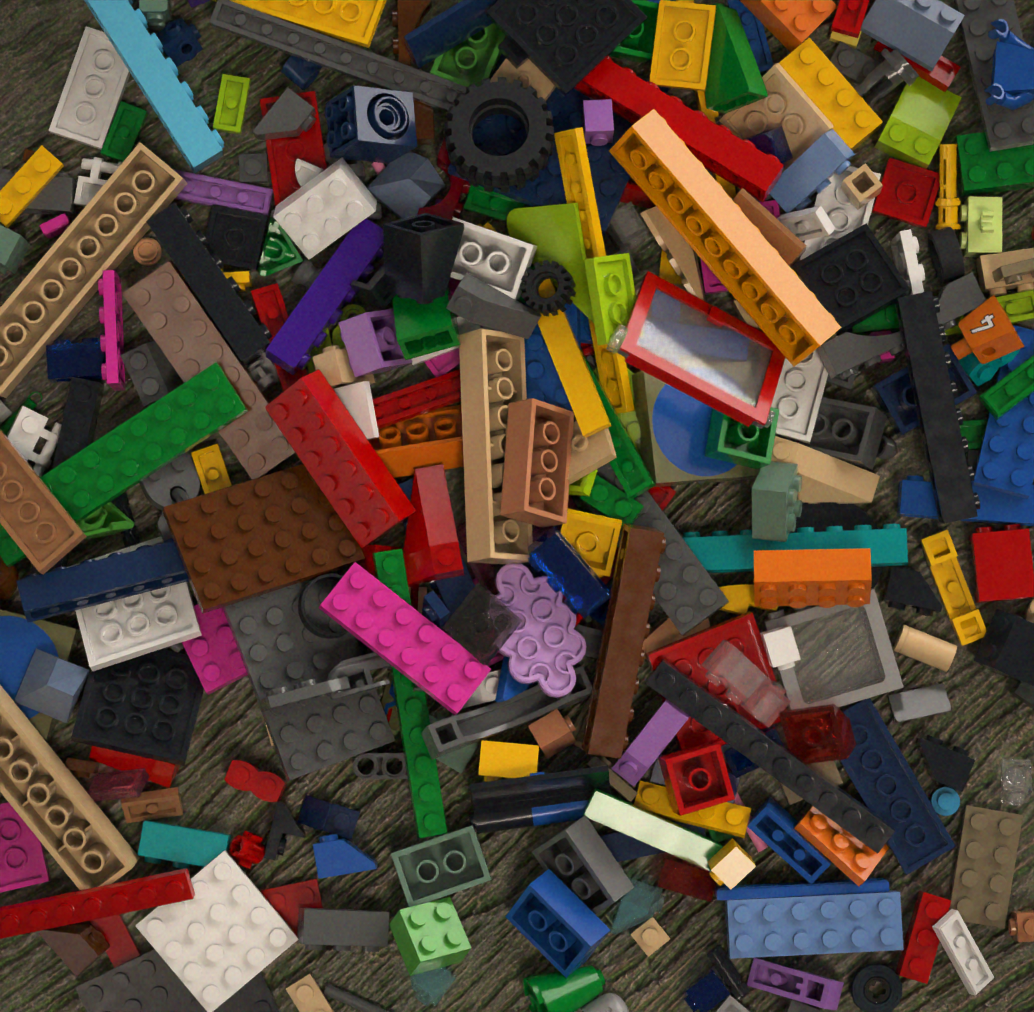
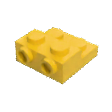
[554,508,622,577]

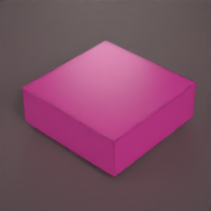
[39,213,71,239]

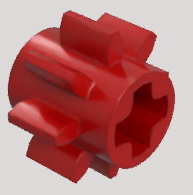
[229,831,265,869]

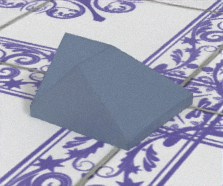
[367,151,445,219]
[14,648,90,723]

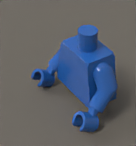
[984,19,1034,110]

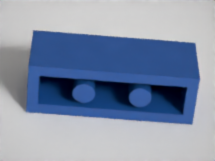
[747,797,831,884]

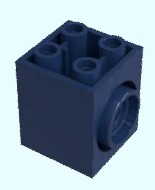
[325,85,417,164]

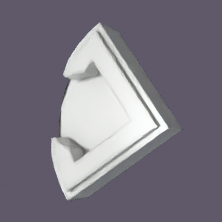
[295,158,324,187]

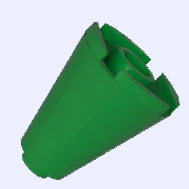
[522,965,605,1012]

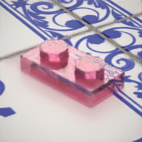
[87,768,149,801]

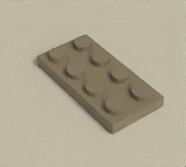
[948,805,1023,929]

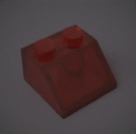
[779,704,856,764]

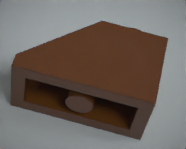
[39,923,111,976]

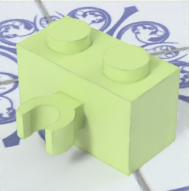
[959,196,1002,257]

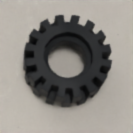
[520,260,576,316]

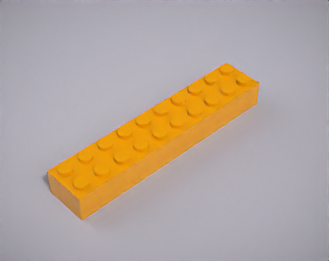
[609,109,841,367]

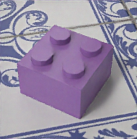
[338,309,413,377]

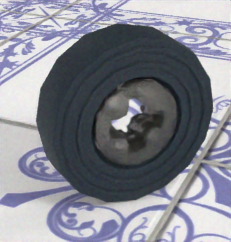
[851,964,902,1012]

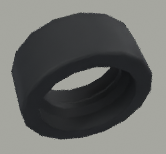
[928,227,965,284]

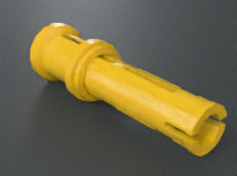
[935,144,961,230]

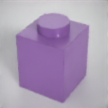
[582,99,614,146]

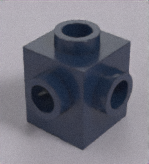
[156,18,203,67]

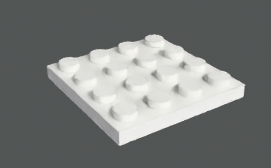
[67,536,202,671]
[135,850,298,1012]

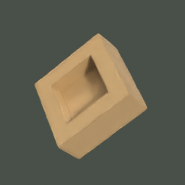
[630,916,670,957]

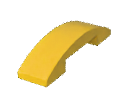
[921,529,987,646]

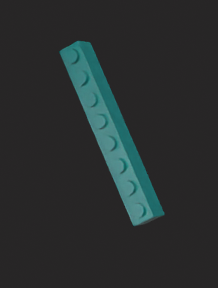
[682,524,908,573]

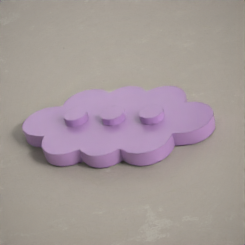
[485,563,586,698]

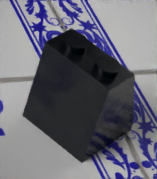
[383,213,464,304]

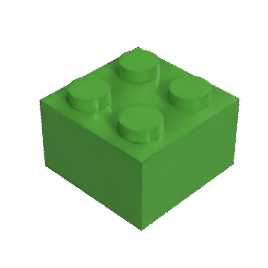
[389,897,471,976]

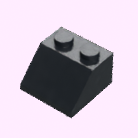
[973,609,1034,687]

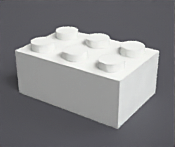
[273,158,377,260]
[450,217,538,300]

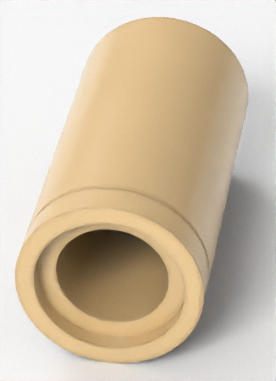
[893,624,957,672]

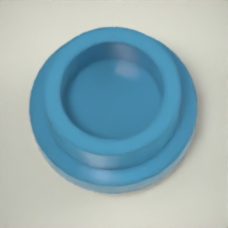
[931,787,960,816]

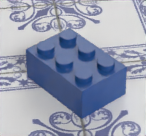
[505,869,610,978]

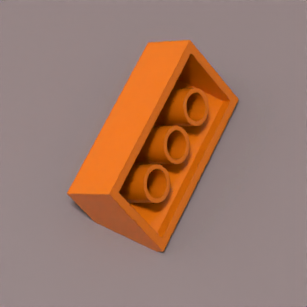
[368,405,464,478]

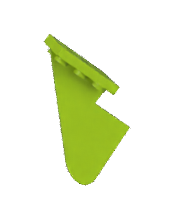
[507,203,642,345]

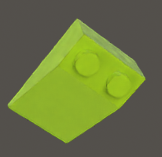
[874,77,962,169]

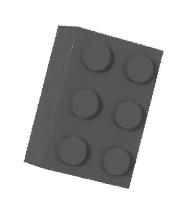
[532,815,634,914]

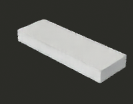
[932,909,994,995]

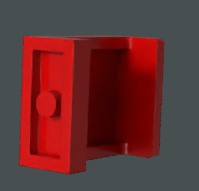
[969,524,1034,603]

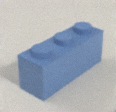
[769,129,855,213]

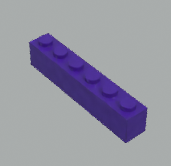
[266,218,384,375]

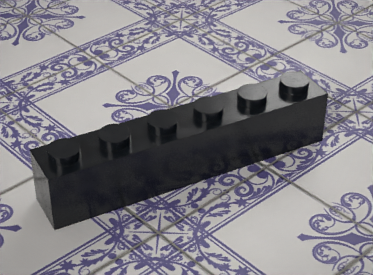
[146,202,273,365]

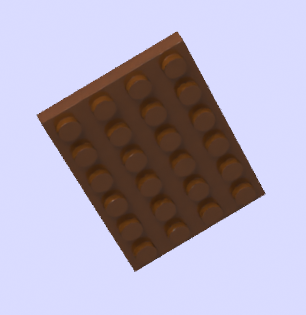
[162,464,365,614]

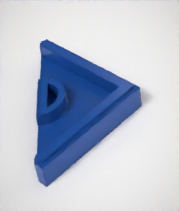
[495,656,538,703]

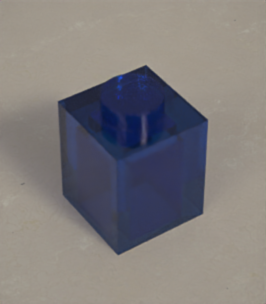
[684,969,730,1012]

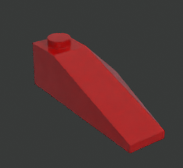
[403,464,464,586]

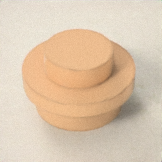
[133,238,162,266]

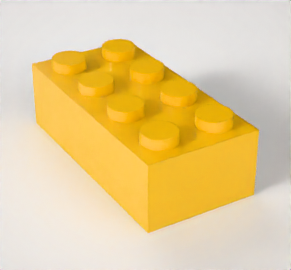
[779,37,883,151]

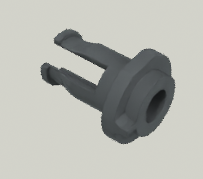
[854,48,919,108]

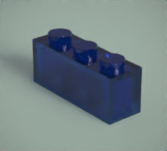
[528,525,611,618]

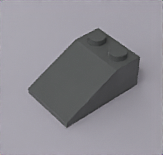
[786,397,887,470]

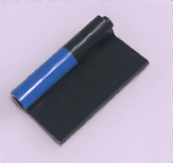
[469,765,611,834]

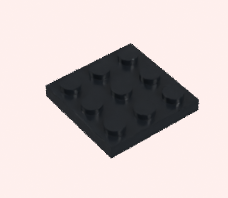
[793,223,911,336]

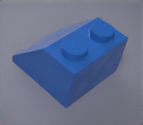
[313,833,379,879]

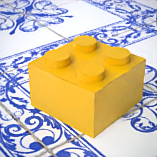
[478,740,539,782]

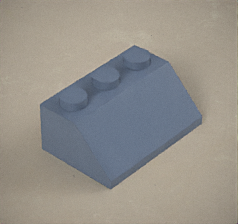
[860,0,965,72]

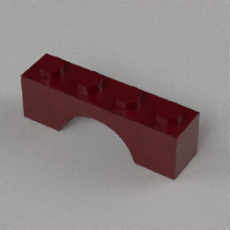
[417,137,471,220]

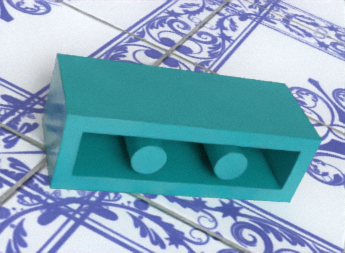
[138,820,231,869]

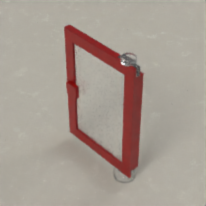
[607,271,786,429]

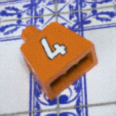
[950,295,1024,364]

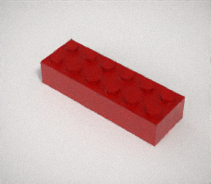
[265,369,416,549]

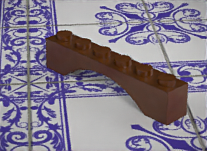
[392,0,435,145]

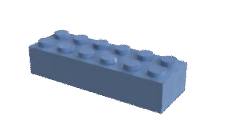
[725,890,904,959]

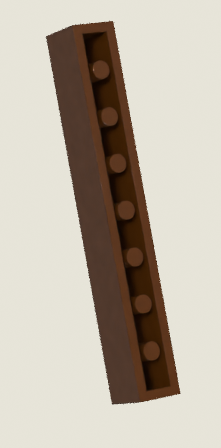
[581,523,666,759]

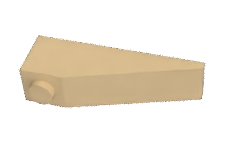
[640,206,706,315]
[771,436,880,504]

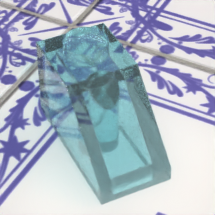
[610,877,665,935]
[410,967,457,1007]

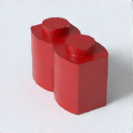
[224,760,288,802]

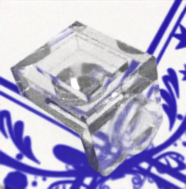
[1000,759,1032,805]

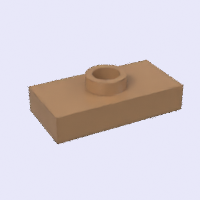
[121,787,183,823]

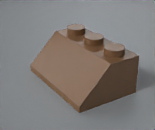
[733,188,807,267]

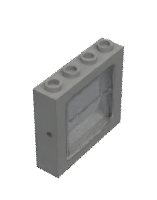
[762,588,904,721]

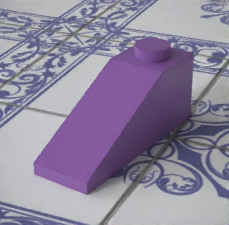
[612,699,690,786]
[747,958,844,1011]

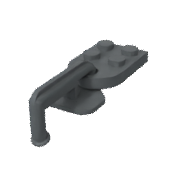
[139,451,200,541]
[259,652,425,712]

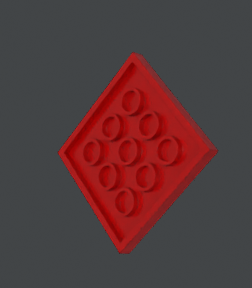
[645,611,789,750]

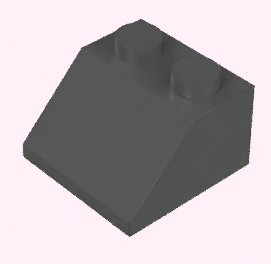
[120,341,184,408]

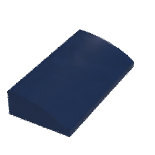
[404,0,498,69]

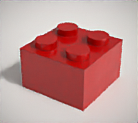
[658,741,735,816]

